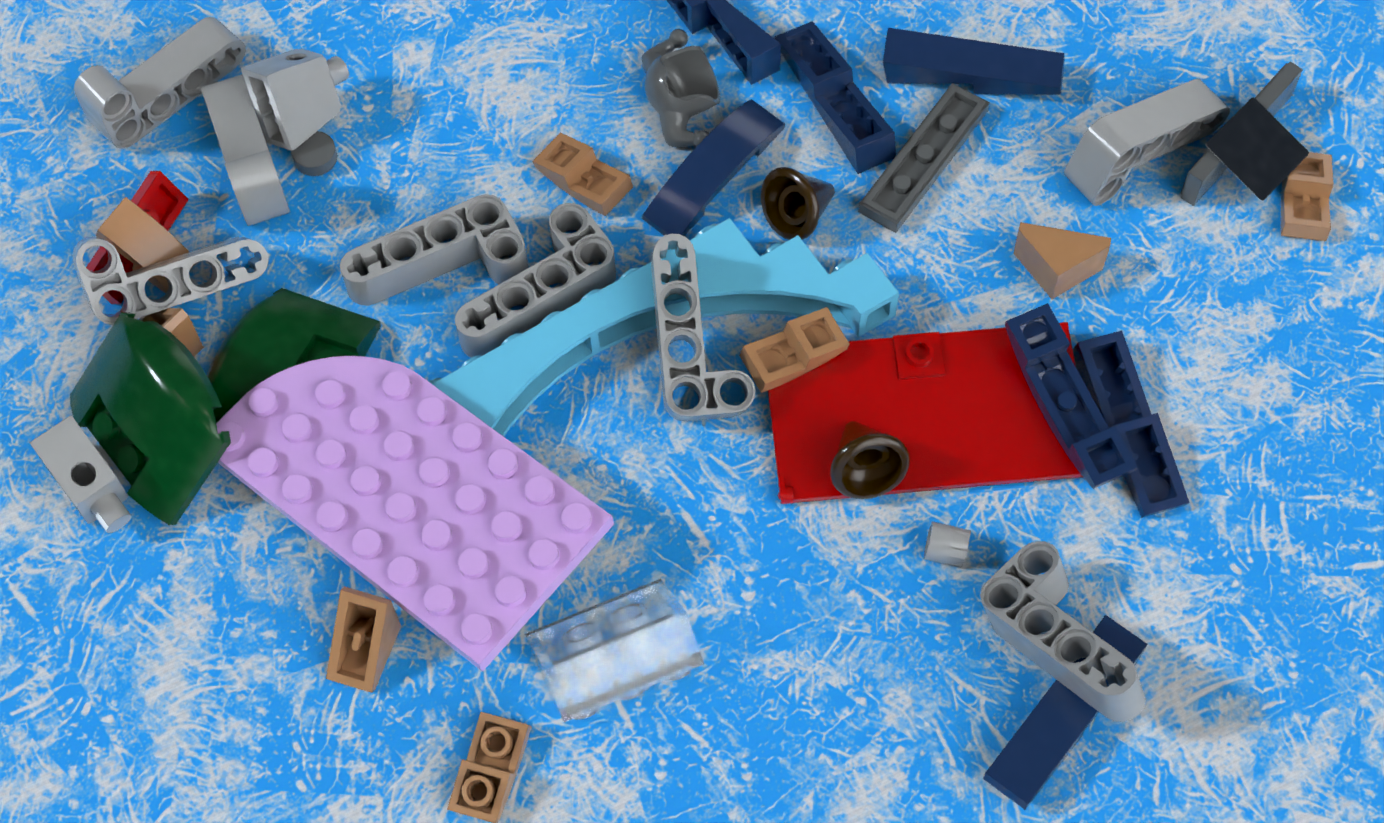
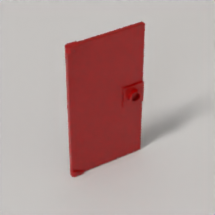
[768,322,1083,504]

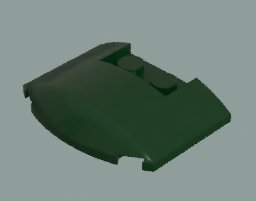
[206,288,381,423]
[70,312,231,525]

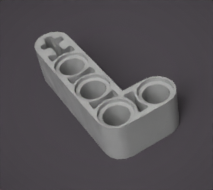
[74,17,246,149]
[201,74,290,226]
[1064,78,1230,206]
[340,194,529,306]
[455,203,616,357]
[651,233,756,421]
[72,236,269,325]
[980,541,1146,722]

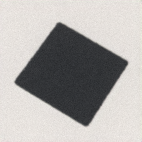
[1206,97,1309,201]

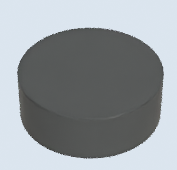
[291,131,337,176]

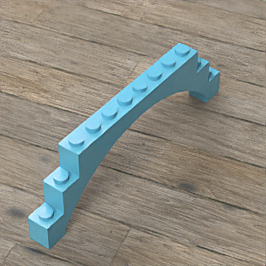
[428,218,899,436]

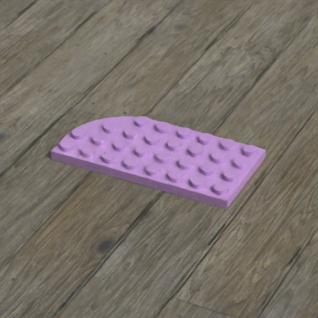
[216,356,614,672]

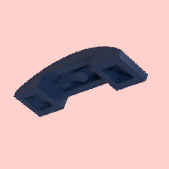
[642,99,785,236]
[1005,303,1138,489]

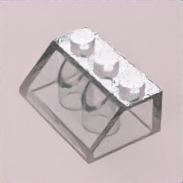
[525,579,704,722]

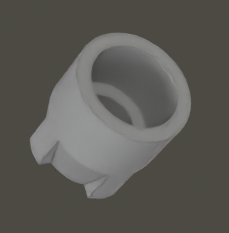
[924,521,971,567]

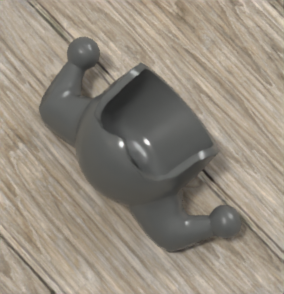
[642,29,720,147]

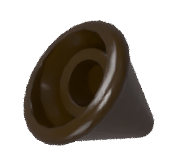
[761,167,835,240]
[830,421,910,499]

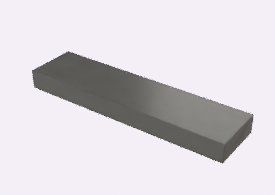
[1181,61,1303,206]
[858,83,989,233]

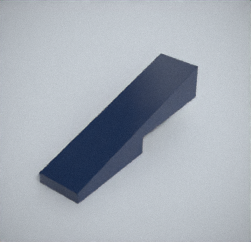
[667,0,781,85]
[775,21,896,174]
[883,28,1065,95]
[1073,330,1190,518]
[983,615,1148,810]

